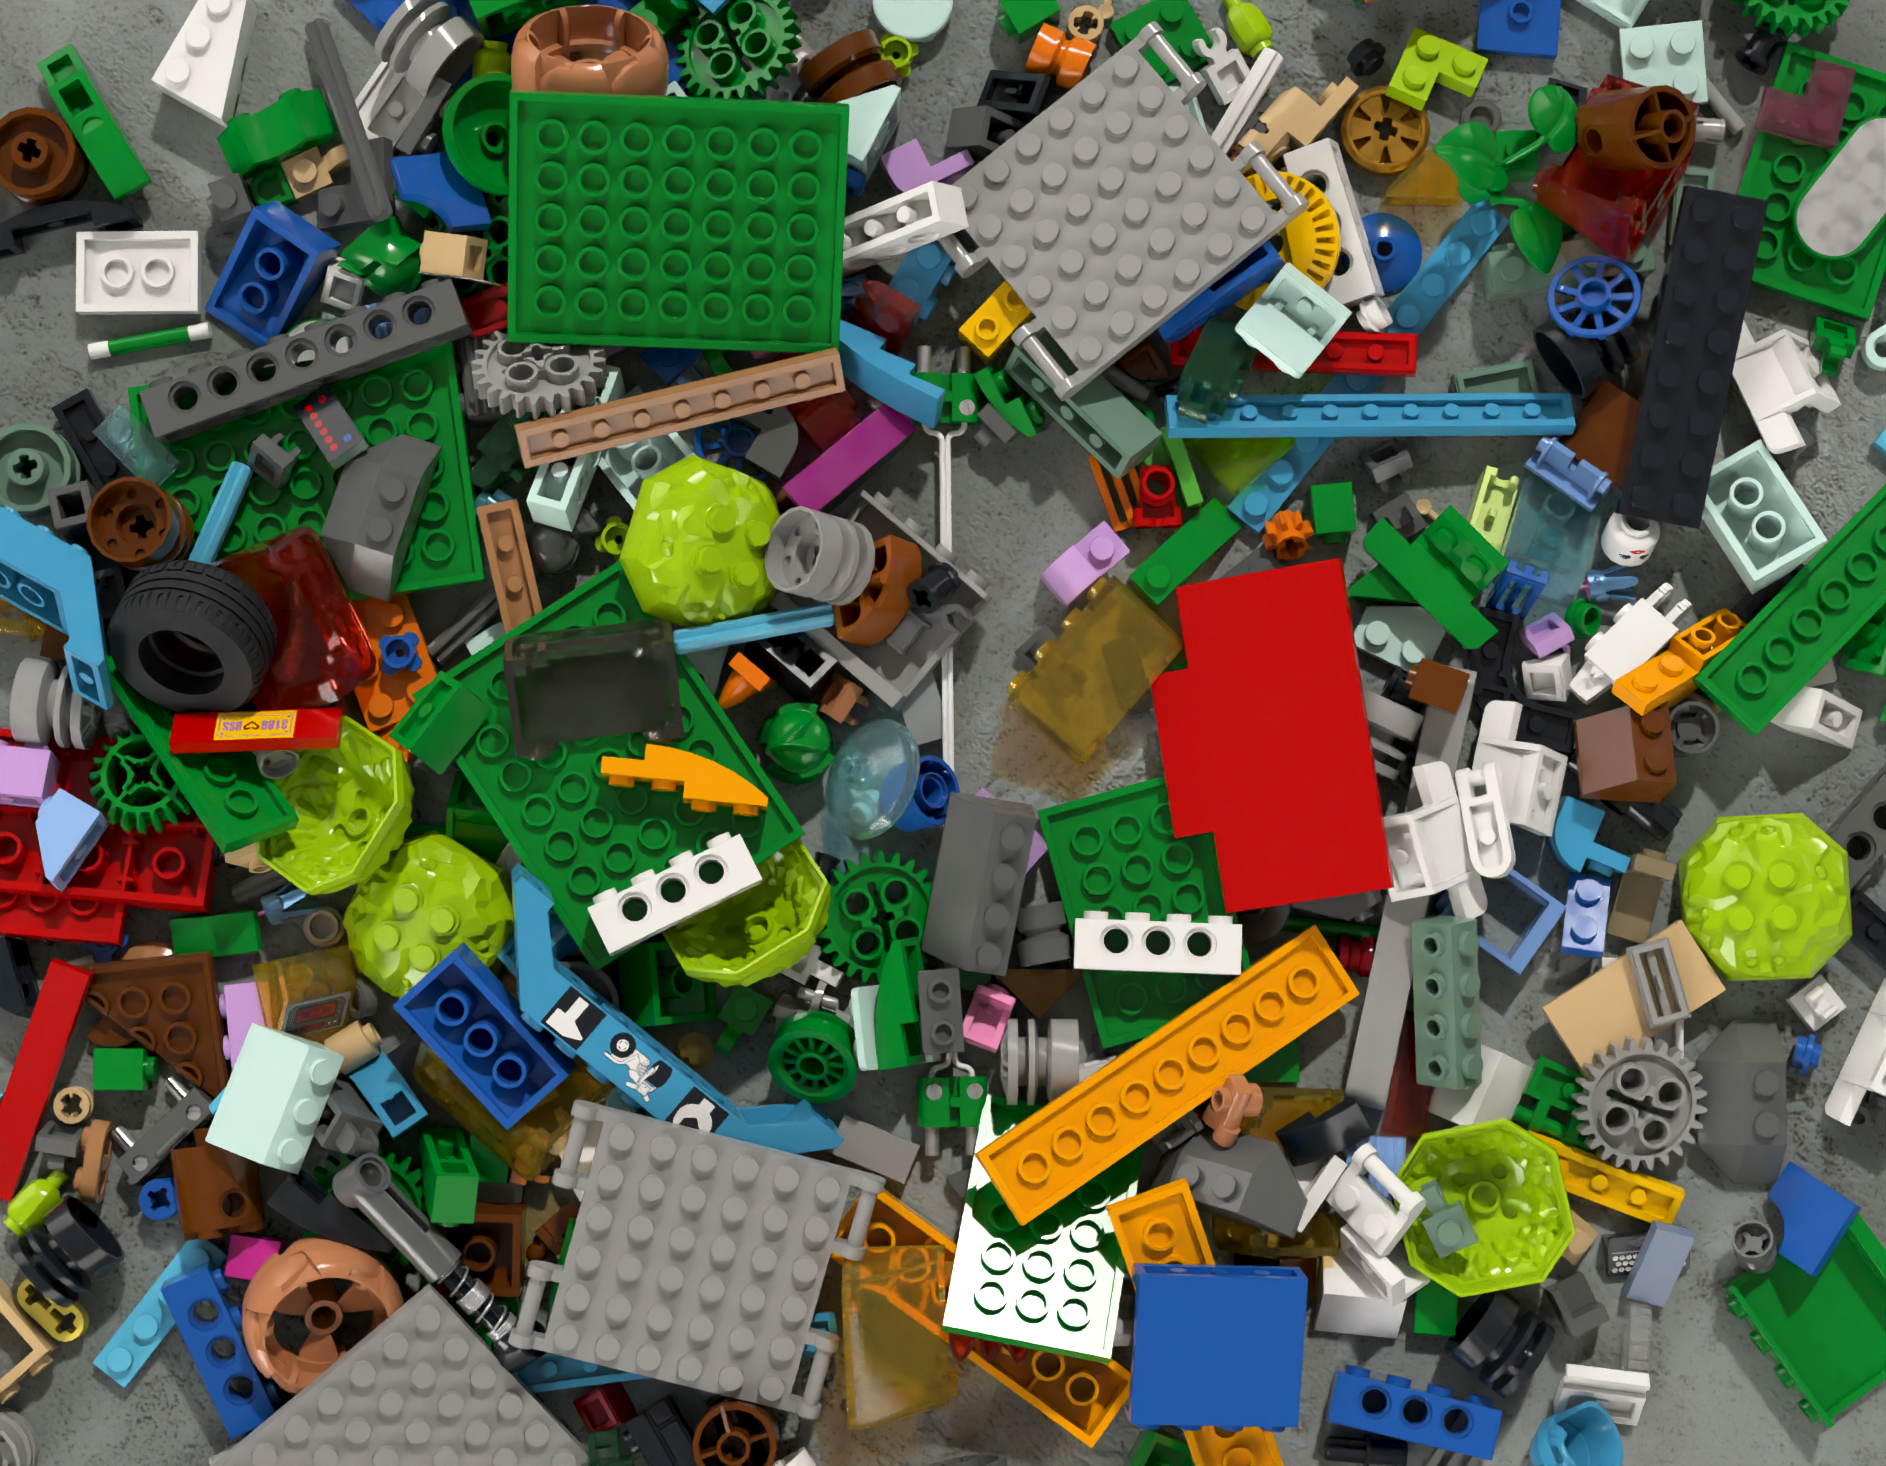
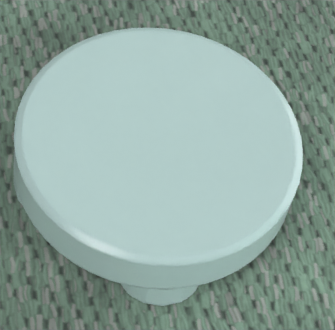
[872,0,953,43]

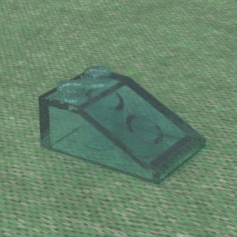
[1491,468,1603,609]

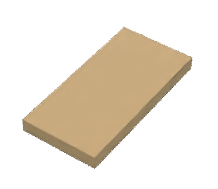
[1540,920,1726,1078]

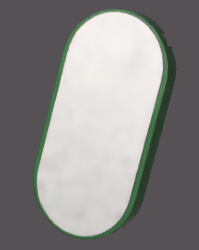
[1791,116,1886,261]

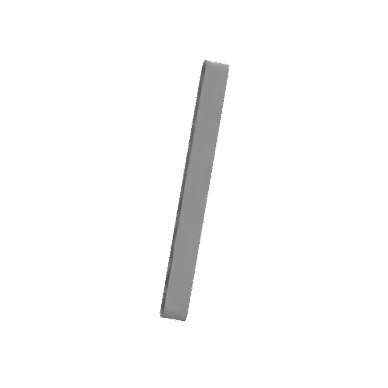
[1344,665,1477,1111]

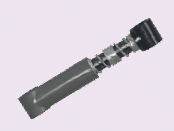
[332,1153,547,1373]

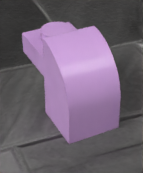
[880,138,974,195]
[1040,520,1131,609]

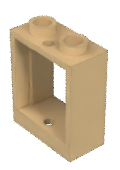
[0,1278,59,1405]

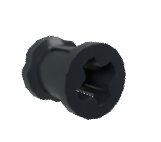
[1735,22,1789,75]
[907,561,961,614]
[1380,665,1423,713]

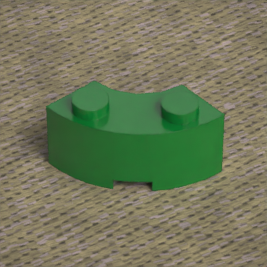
[216,88,339,180]

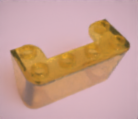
[1006,575,1185,768]

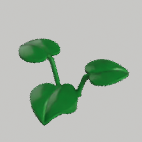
[1433,85,1578,275]

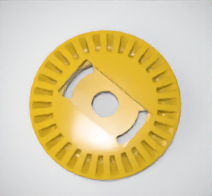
[1234,171,1341,311]

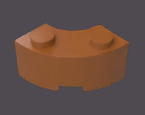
[833,534,922,648]

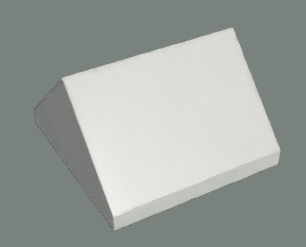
[1425,1044,1532,1125]
[1314,1247,1407,1339]

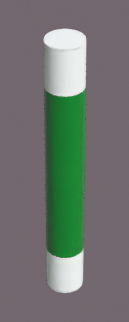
[88,322,212,360]

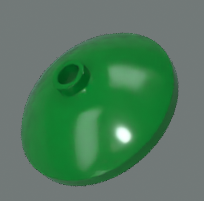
[442,73,512,196]

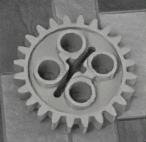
[471,331,607,419]
[1571,1035,1707,1171]

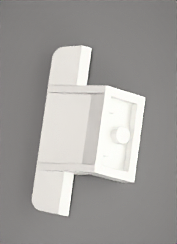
[1732,320,1841,454]
[1471,700,1568,837]
[1383,761,1488,919]
[1825,977,1886,1126]

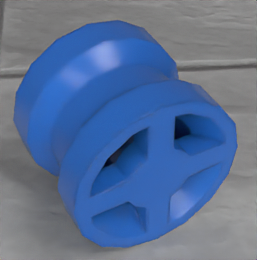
[138,1176,178,1220]

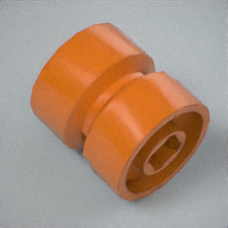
[1024,23,1097,90]

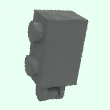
[314,1078,383,1158]

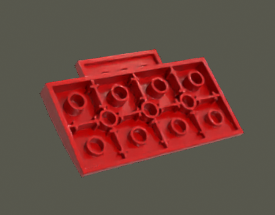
[1150,558,1395,913]
[0,728,217,947]

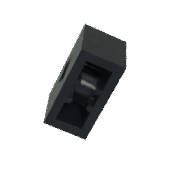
[743,608,837,703]

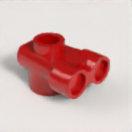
[1133,465,1182,529]

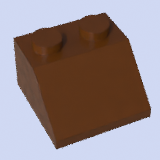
[1573,706,1677,803]

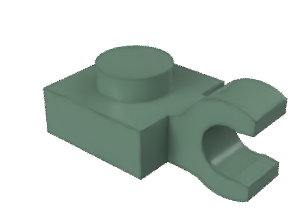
[1420,1179,1479,1258]

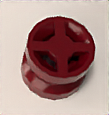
[1335,934,1373,978]

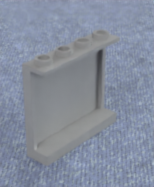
[769,490,993,711]

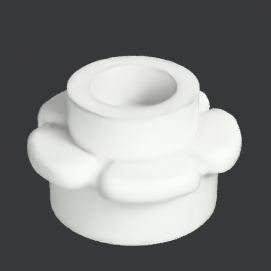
[1356,296,1393,333]

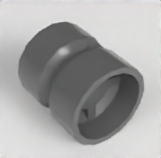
[1669,701,1720,758]
[1015,901,1073,967]

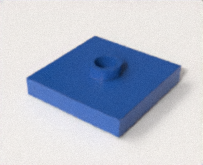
[1475,0,1561,60]

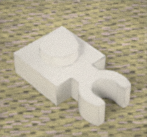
[1192,28,1250,105]

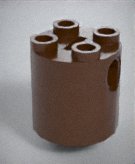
[1575,85,1696,173]
[170,1127,265,1241]
[692,1396,781,1466]

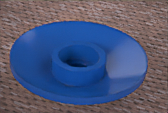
[1341,213,1422,293]

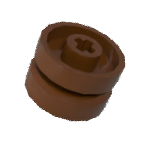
[798,29,903,103]
[0,107,90,207]

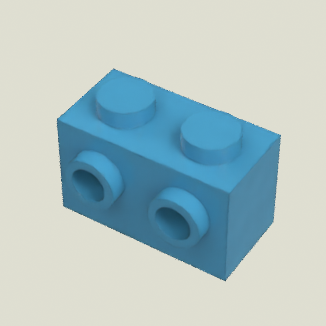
[880,240,957,329]

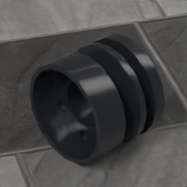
[1533,302,1641,399]
[10,1195,124,1308]
[1444,1290,1555,1398]

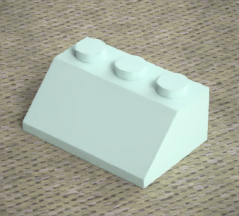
[837,85,901,184]
[1702,439,1827,594]
[205,1022,345,1174]

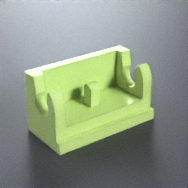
[1466,465,1519,553]

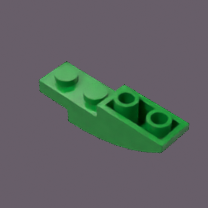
[37,44,152,202]

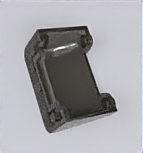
[503,619,685,761]

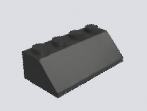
[920,792,1037,976]

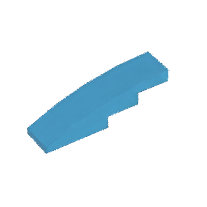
[839,319,945,429]

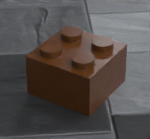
[436,1202,526,1297]

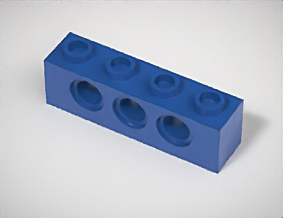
[160,1260,283,1439]
[1325,1364,1502,1461]

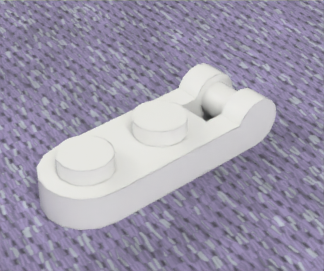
[1455,761,1516,879]

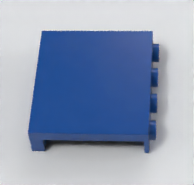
[1124,1263,1308,1432]

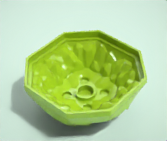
[619,455,780,628]
[256,716,415,895]
[1678,813,1852,981]
[342,830,514,999]
[662,838,831,988]
[1393,1117,1576,1298]

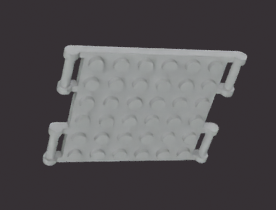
[937,21,1309,401]
[508,1100,886,1419]

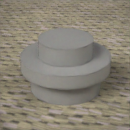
[303,906,345,947]

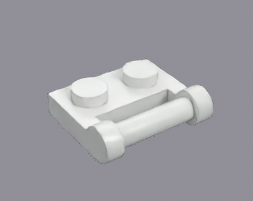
[1325,1143,1427,1256]

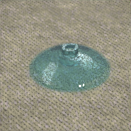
[826,719,920,840]

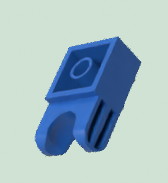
[1159,240,1285,343]

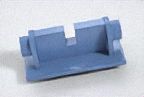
[1524,436,1612,512]

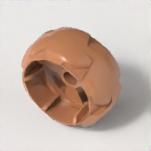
[510,4,669,96]
[241,1235,404,1395]

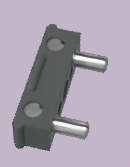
[111,1076,214,1186]

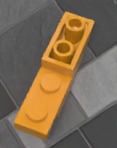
[1611,607,1747,716]
[600,744,768,817]

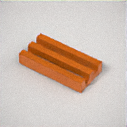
[1087,455,1140,533]

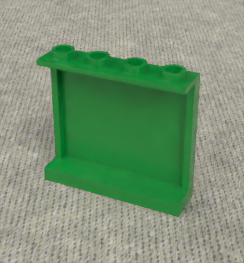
[1722,1213,1886,1428]

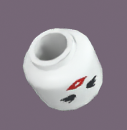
[1601,512,1660,567]

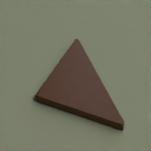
[75,950,231,1098]

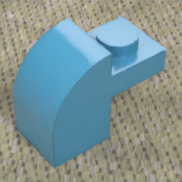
[1547,796,1631,878]

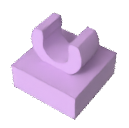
[1518,612,1575,659]

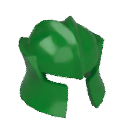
[337,215,424,297]
[756,702,835,785]

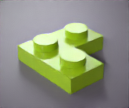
[1385,27,1488,111]

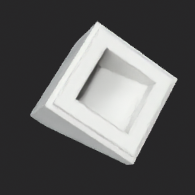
[320,257,369,311]
[1522,653,1573,702]

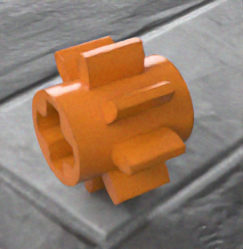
[1262,510,1314,560]

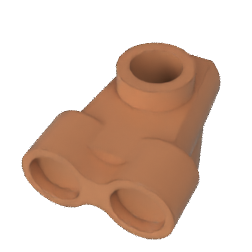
[1202,1073,1263,1148]

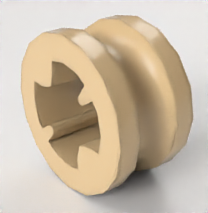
[1067,5,1104,43]
[53,1086,95,1124]

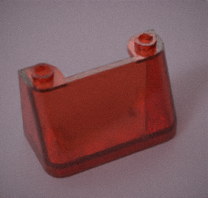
[1533,74,1699,263]
[210,525,376,710]

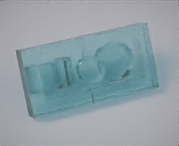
[92,404,182,486]

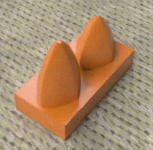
[718,652,776,710]

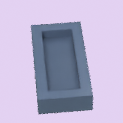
[1622,1220,1695,1307]

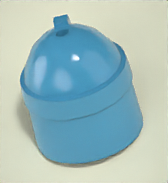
[1527,1401,1624,1466]

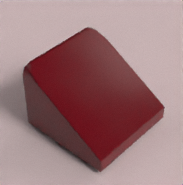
[573,1382,636,1438]

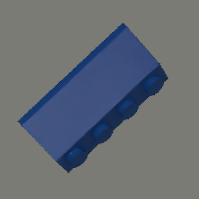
[393,942,577,1131]

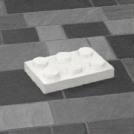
[76,231,202,315]

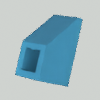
[348,1051,429,1143]

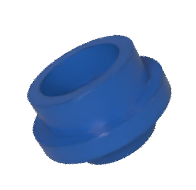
[1791,1034,1822,1075]

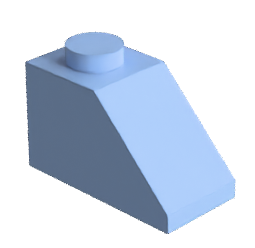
[35,788,110,892]

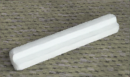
[1211,48,1284,156]

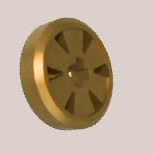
[1339,86,1430,177]

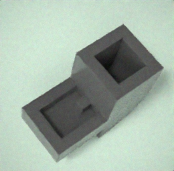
[733,406,799,484]

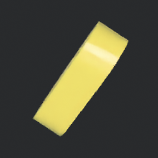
[17,1278,89,1342]

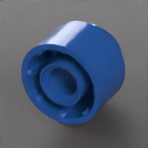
[877,755,960,833]

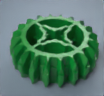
[89,725,192,835]

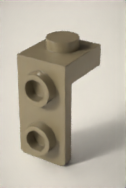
[1606,848,1677,944]

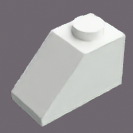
[1770,686,1863,749]

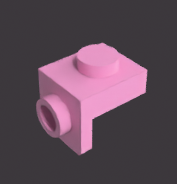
[963,984,1016,1054]

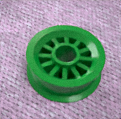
[767,1010,859,1103]

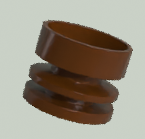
[87,477,195,574]

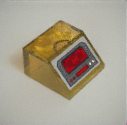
[252,945,357,1039]

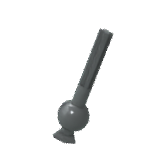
[428,506,601,665]

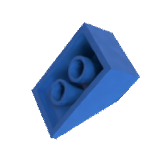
[204,200,341,348]

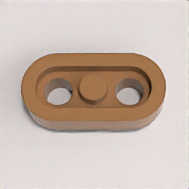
[74,1119,115,1204]

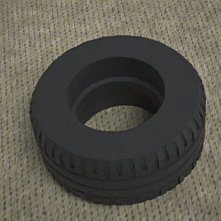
[107,560,278,713]

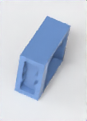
[1433,869,1567,975]

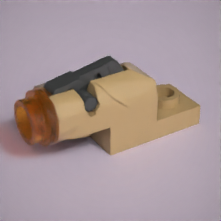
[1229,76,1359,177]

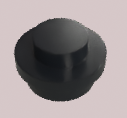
[1347,38,1386,76]

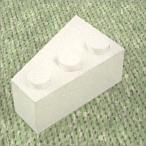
[151,0,258,128]

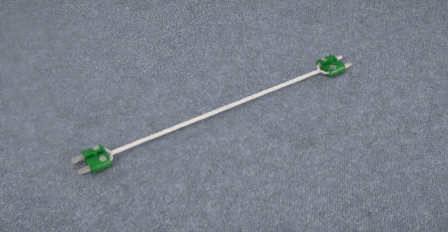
[910,345,987,1156]

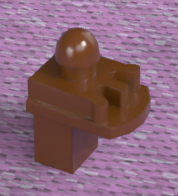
[526,1199,579,1261]

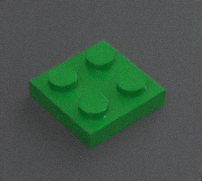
[1109,0,1213,86]

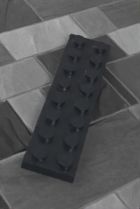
[1615,185,1769,529]

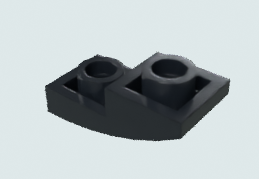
[1274,1096,1373,1167]

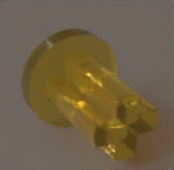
[677,1032,714,1069]

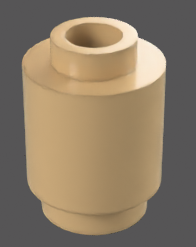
[324,1020,382,1076]

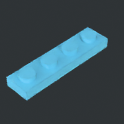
[92,1239,228,1388]

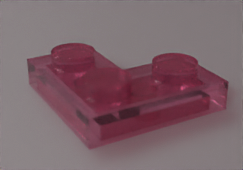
[1754,59,1856,150]

